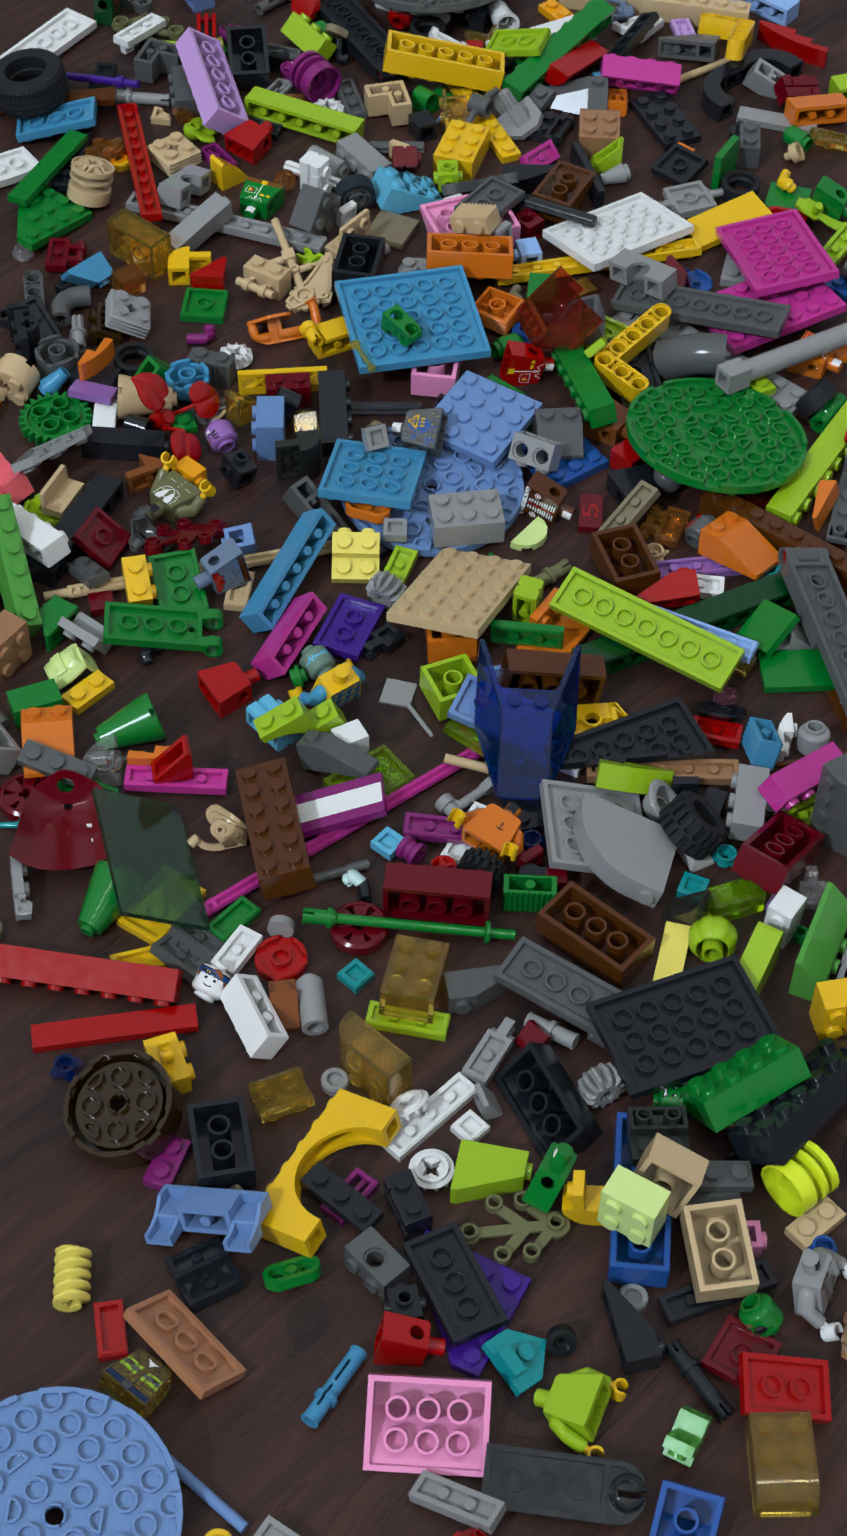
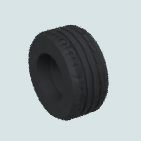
[0,48,69,119]

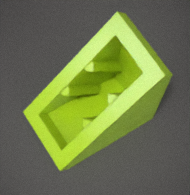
[590,136,624,173]

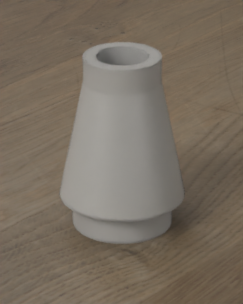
[599,163,631,186]

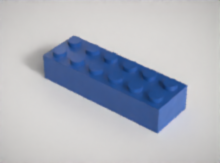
[607,1112,671,1288]

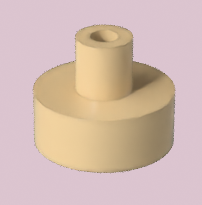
[784,141,805,164]

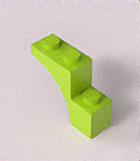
[253,696,347,743]

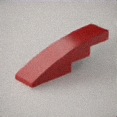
[757,20,829,68]

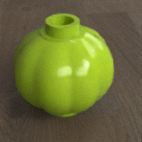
[688,915,738,962]

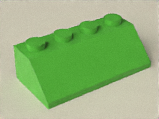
[788,882,847,1002]

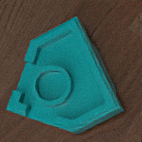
[481,1329,546,1397]

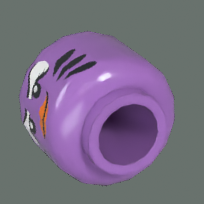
[205,419,238,454]

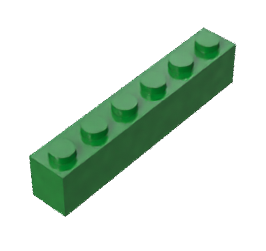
[550,336,618,429]

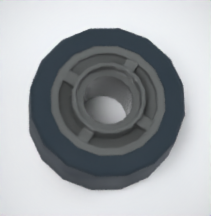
[335,174,376,213]

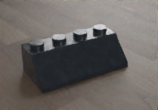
[494,1042,604,1159]

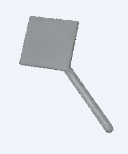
[379,678,434,737]

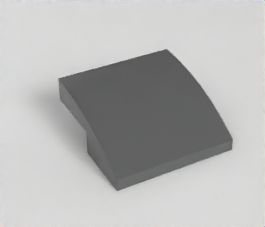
[149,915,225,983]

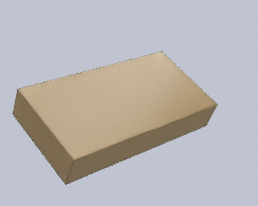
[223,571,255,612]

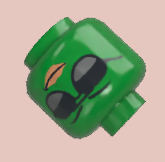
[739,1293,784,1337]

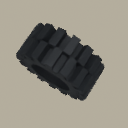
[456,847,507,894]

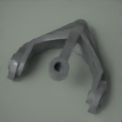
[128,505,173,552]

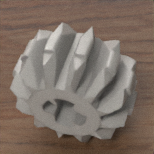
[366,570,407,610]
[577,1062,626,1109]

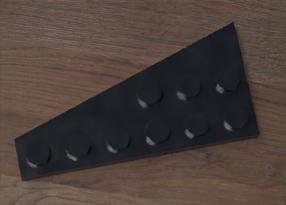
[544,697,715,770]

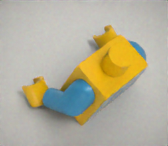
[288,658,366,707]

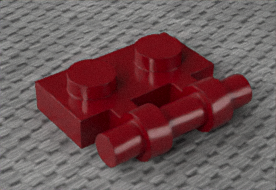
[45,238,87,273]

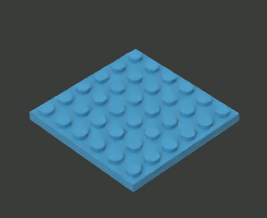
[335,265,491,375]

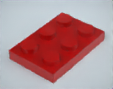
[738,1352,832,1424]

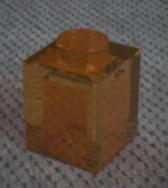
[111,262,147,296]

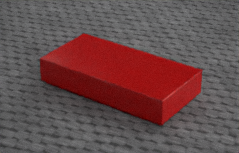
[93,1299,129,1362]

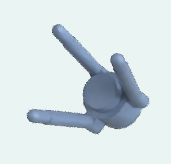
[605,0,634,22]

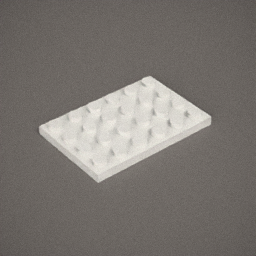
[542,192,694,272]

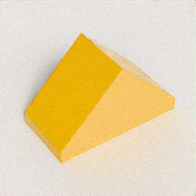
[210,154,248,191]

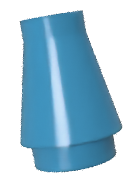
[38,366,70,397]

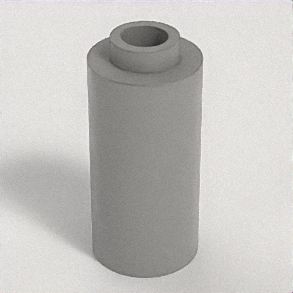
[306,145,349,179]
[296,973,329,1036]

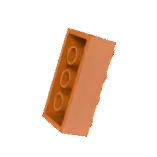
[426,232,514,281]

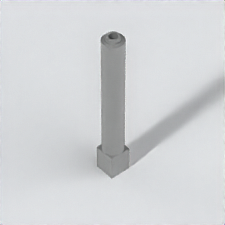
[715,322,847,395]

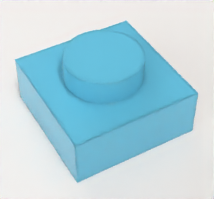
[370,826,404,861]

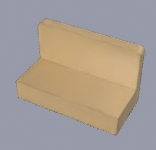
[39,464,85,519]

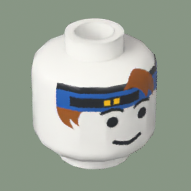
[192,961,232,1004]

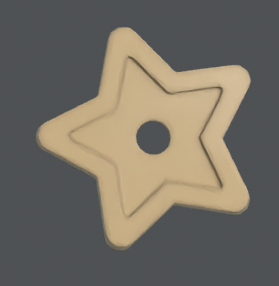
[647,543,669,561]

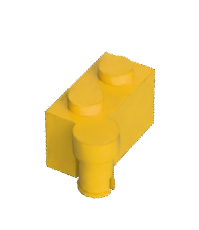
[299,316,352,360]

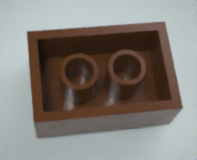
[589,523,661,596]

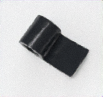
[123,414,153,430]

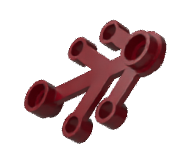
[144,518,228,556]

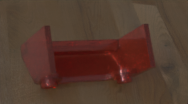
[515,266,603,349]

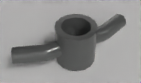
[464,87,500,123]

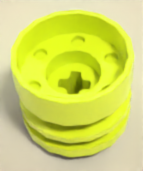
[761,1140,840,1217]

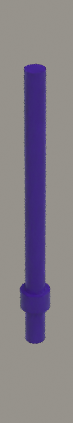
[66,72,141,89]

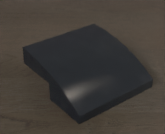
[164,1235,245,1313]

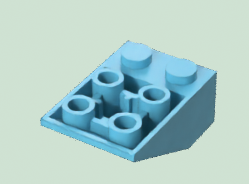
[371,166,442,214]

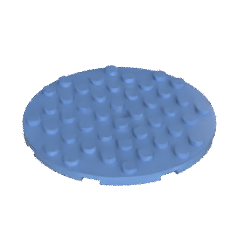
[341,426,524,557]
[0,1386,183,1536]

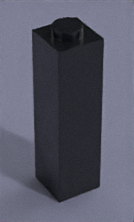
[81,426,170,462]

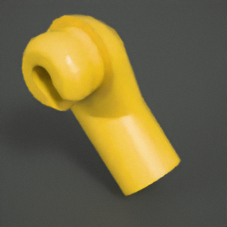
[777,169,797,194]

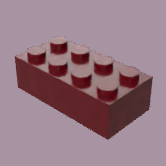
[731,810,826,895]
[383,862,493,927]

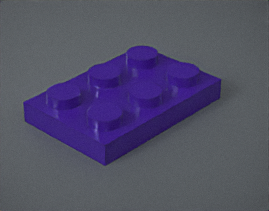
[313,593,385,662]

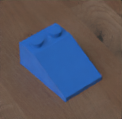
[649,1479,727,1536]

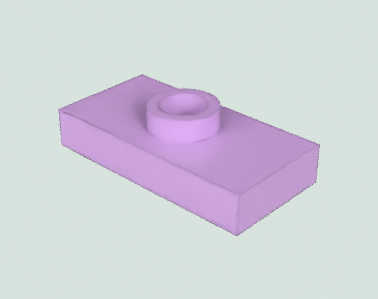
[670,18,696,36]

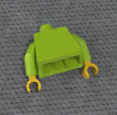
[534,1367,628,1458]

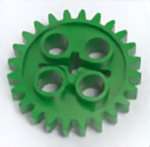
[18,391,93,446]

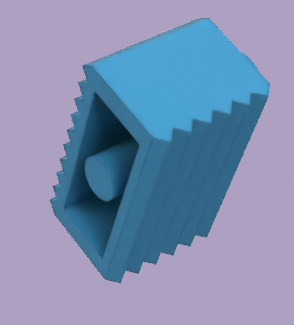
[741,717,783,771]

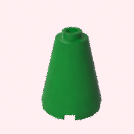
[93,693,167,750]
[77,860,144,937]

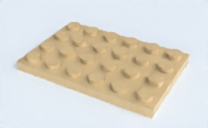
[386,547,531,639]

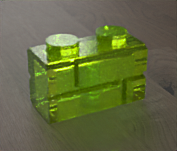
[704,878,766,921]

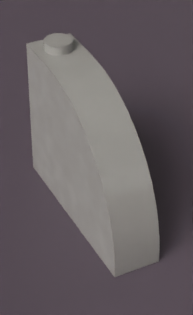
[573,791,677,908]

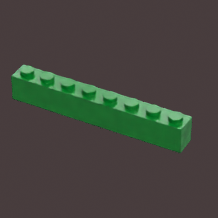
[502,0,616,102]

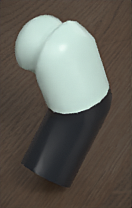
[342,869,372,902]

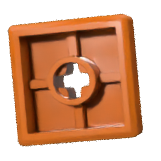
[475,286,526,335]

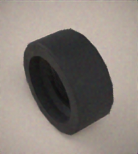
[410,15,446,37]
[721,170,760,202]
[113,342,155,377]
[794,377,838,418]

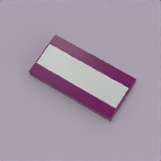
[295,772,387,838]

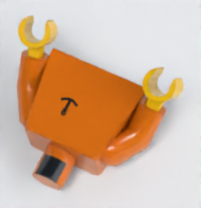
[446,802,524,864]

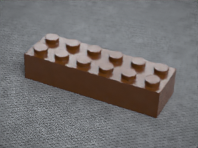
[235,757,316,901]

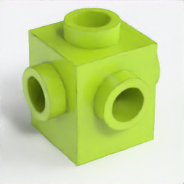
[433,160,463,192]

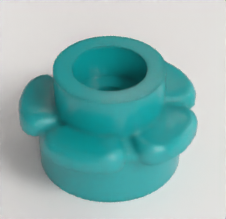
[712,844,737,868]

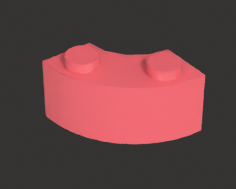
[0,452,35,505]

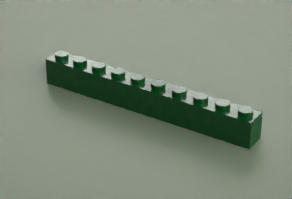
[571,572,794,676]

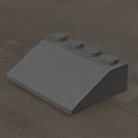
[809,753,847,857]

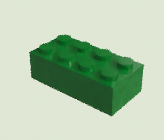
[680,1033,811,1133]

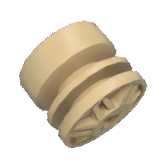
[67,155,115,208]

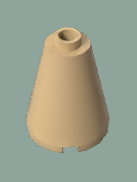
[117,374,177,420]

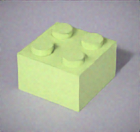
[597,1164,671,1248]

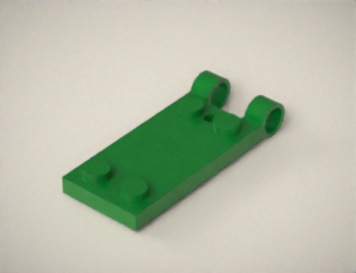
[103,601,224,658]

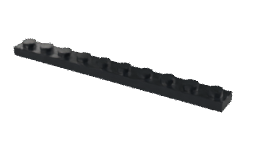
[50,62,118,192]

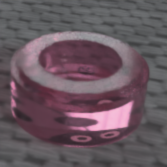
[713,686,738,705]

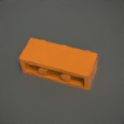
[784,93,847,127]

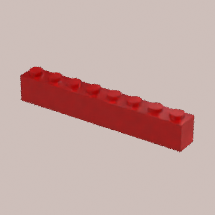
[0,944,183,1007]

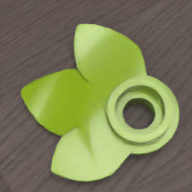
[183,117,220,143]

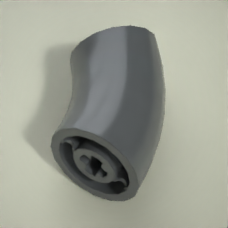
[653,333,728,380]

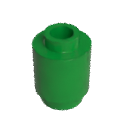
[782,125,813,153]
[490,332,524,360]

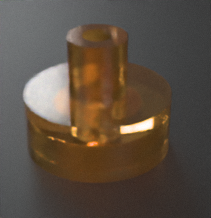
[274,169,296,191]

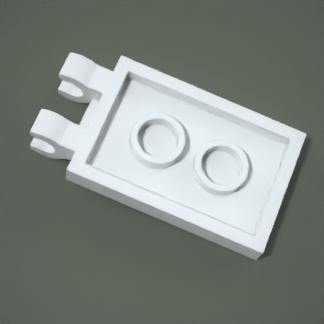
[0,146,39,188]

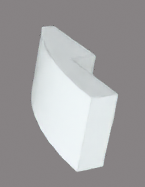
[92,400,118,428]
[776,713,797,763]

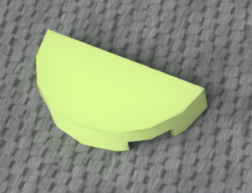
[510,516,548,551]

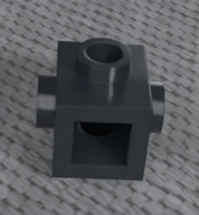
[219,448,258,489]
[382,1283,427,1320]

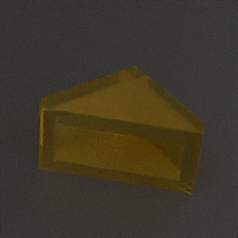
[224,389,257,428]

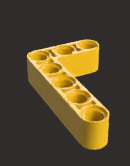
[697,13,755,61]
[594,303,671,403]

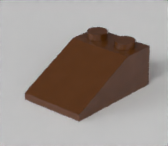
[531,160,596,223]

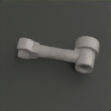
[434,775,499,816]

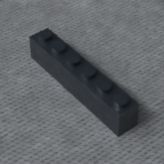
[27,472,124,589]

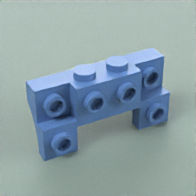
[144,1184,272,1253]

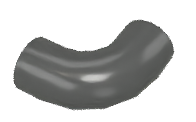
[49,285,92,328]

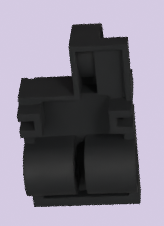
[0,302,41,367]

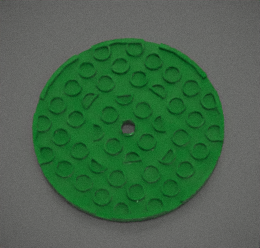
[625,378,808,496]

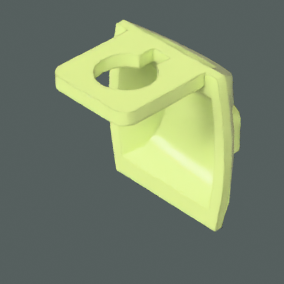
[44,643,99,690]

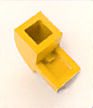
[168,246,212,285]
[562,1170,604,1226]

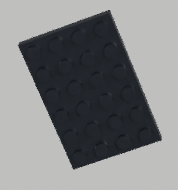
[585,954,782,1100]

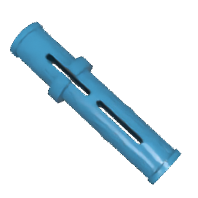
[301,1344,367,1429]

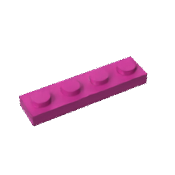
[124,765,229,795]

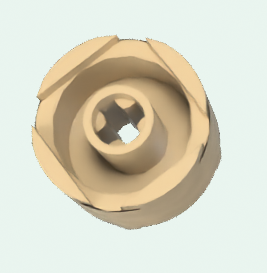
[0,353,40,406]

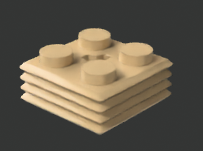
[147,132,202,177]

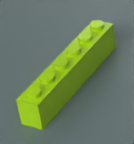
[245,86,365,143]

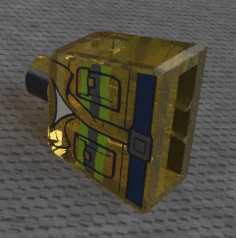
[99,1349,172,1420]

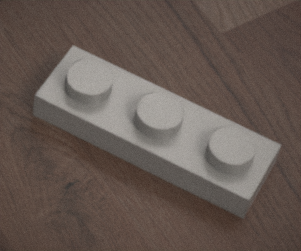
[408,1470,507,1535]

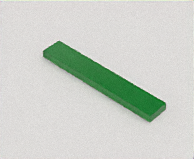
[7,130,88,207]

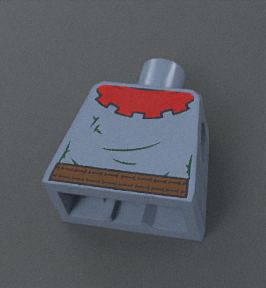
[192,537,252,594]

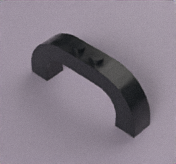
[701,49,803,123]

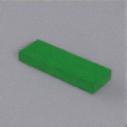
[490,619,564,649]

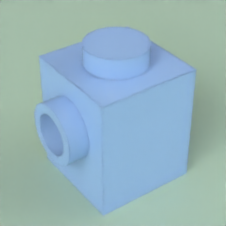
[513,237,542,264]

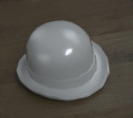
[642,779,677,824]

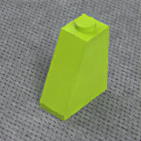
[739,921,784,995]
[450,1139,533,1204]

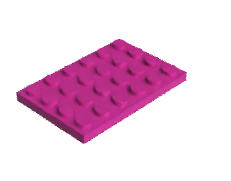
[716,208,839,298]
[707,281,847,355]

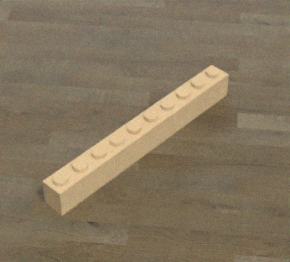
[559,0,751,27]

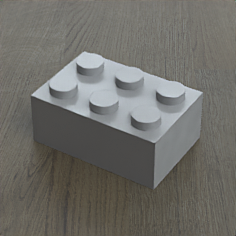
[428,489,505,548]

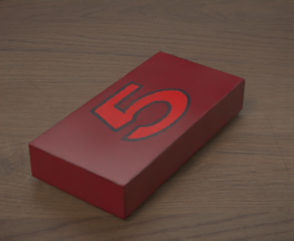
[578,493,603,533]

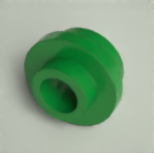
[289,664,309,688]

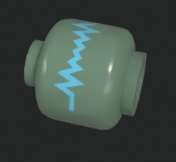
[299,645,335,681]

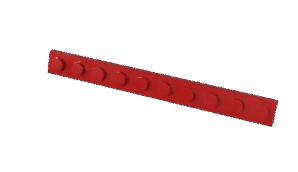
[116,103,162,223]

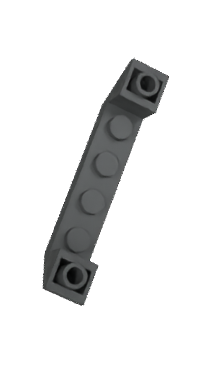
[825,452,847,545]

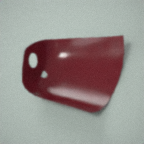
[9,769,120,870]

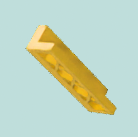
[238,366,327,395]

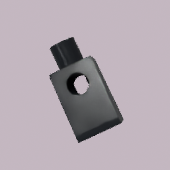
[606,464,655,515]

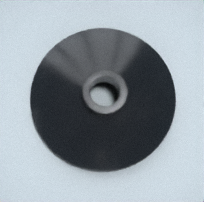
[697,702,747,722]

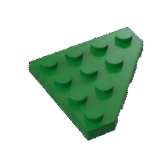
[17,185,93,252]

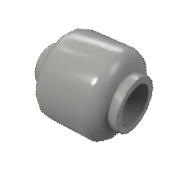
[796,720,831,756]

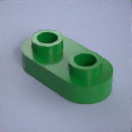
[262,1255,322,1292]

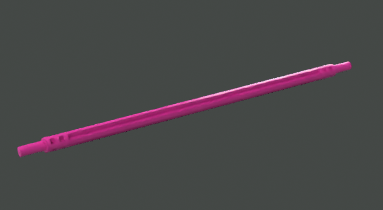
[171,739,492,925]

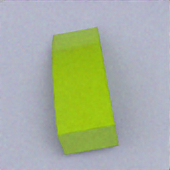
[594,759,674,794]

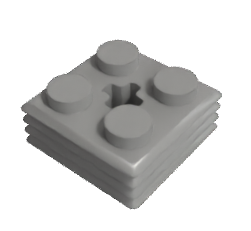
[105,289,151,339]

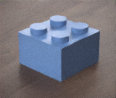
[251,396,286,461]

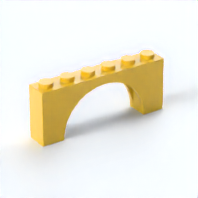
[261,1088,402,1258]

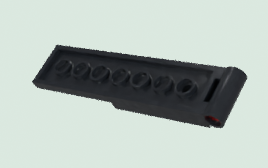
[318,0,405,83]

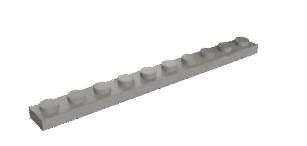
[125,191,327,255]

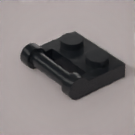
[528,110,577,147]

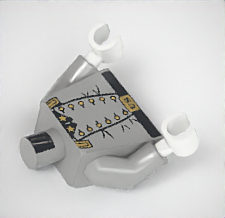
[792,1247,847,1342]

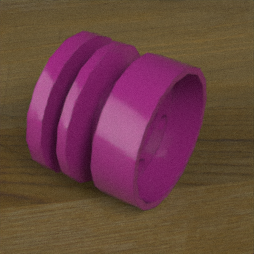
[289,50,341,103]

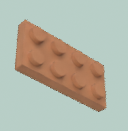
[123,1289,247,1400]

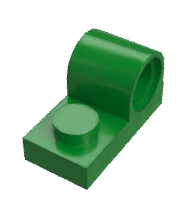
[411,85,453,114]

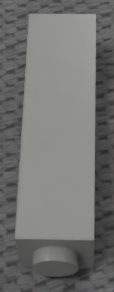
[162,192,233,255]

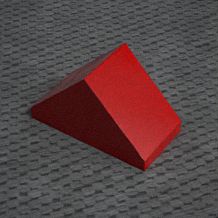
[190,256,228,290]
[150,735,194,784]

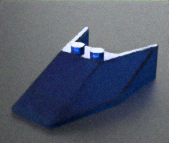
[474,639,581,801]

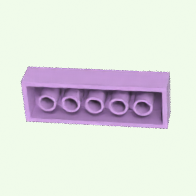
[175,27,249,135]

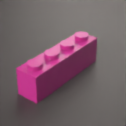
[600,53,682,95]
[250,591,328,681]
[757,741,843,813]

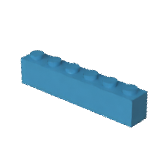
[239,508,336,633]

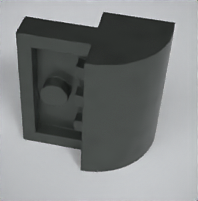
[275,429,321,481]
[627,1106,690,1167]

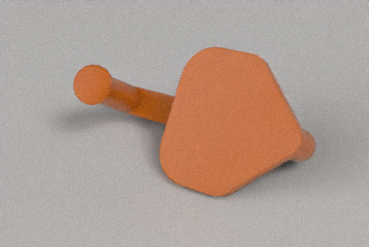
[246,296,322,345]

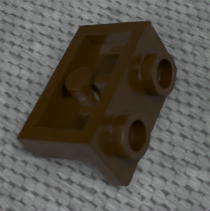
[87,302,122,346]

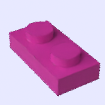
[518,139,560,165]

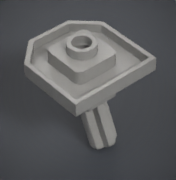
[497,88,544,140]

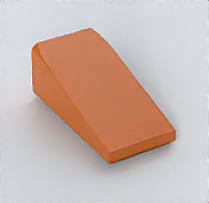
[607,88,628,117]
[812,480,840,531]

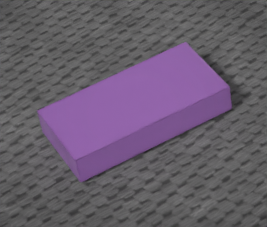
[68,379,118,406]

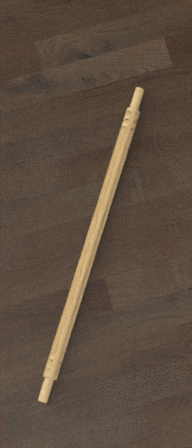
[43,540,332,601]

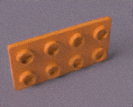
[516,587,592,653]

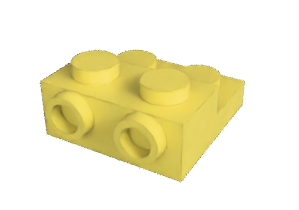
[331,528,380,583]

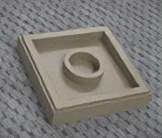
[370,210,419,250]

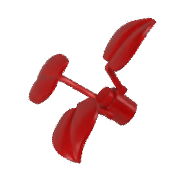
[131,372,220,462]

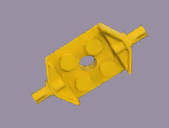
[551,702,628,741]

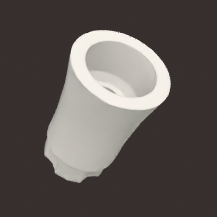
[488,0,520,30]

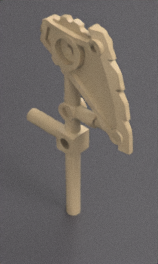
[270,218,334,313]

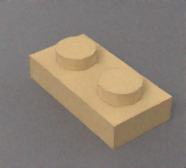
[784,1196,847,1251]

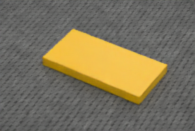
[687,191,773,252]

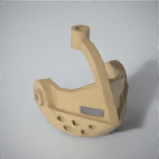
[187,804,248,851]

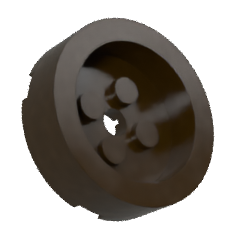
[63,1049,183,1169]

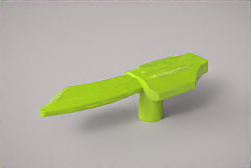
[794,197,843,231]

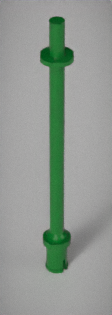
[302,907,516,945]

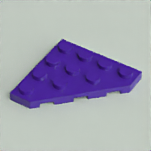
[424,1230,531,1379]

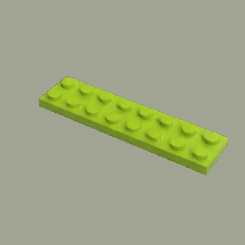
[549,566,745,693]

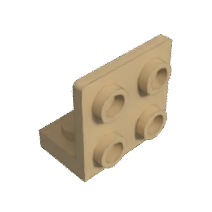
[324,209,370,259]

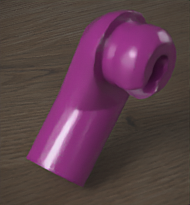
[187,324,217,345]

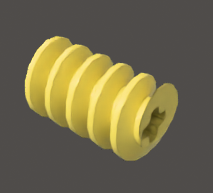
[52,1244,92,1313]

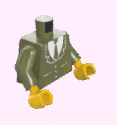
[147,451,216,523]

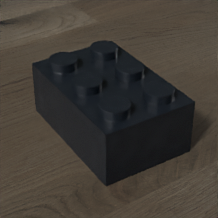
[226,25,270,90]
[332,233,386,293]
[187,1096,257,1189]

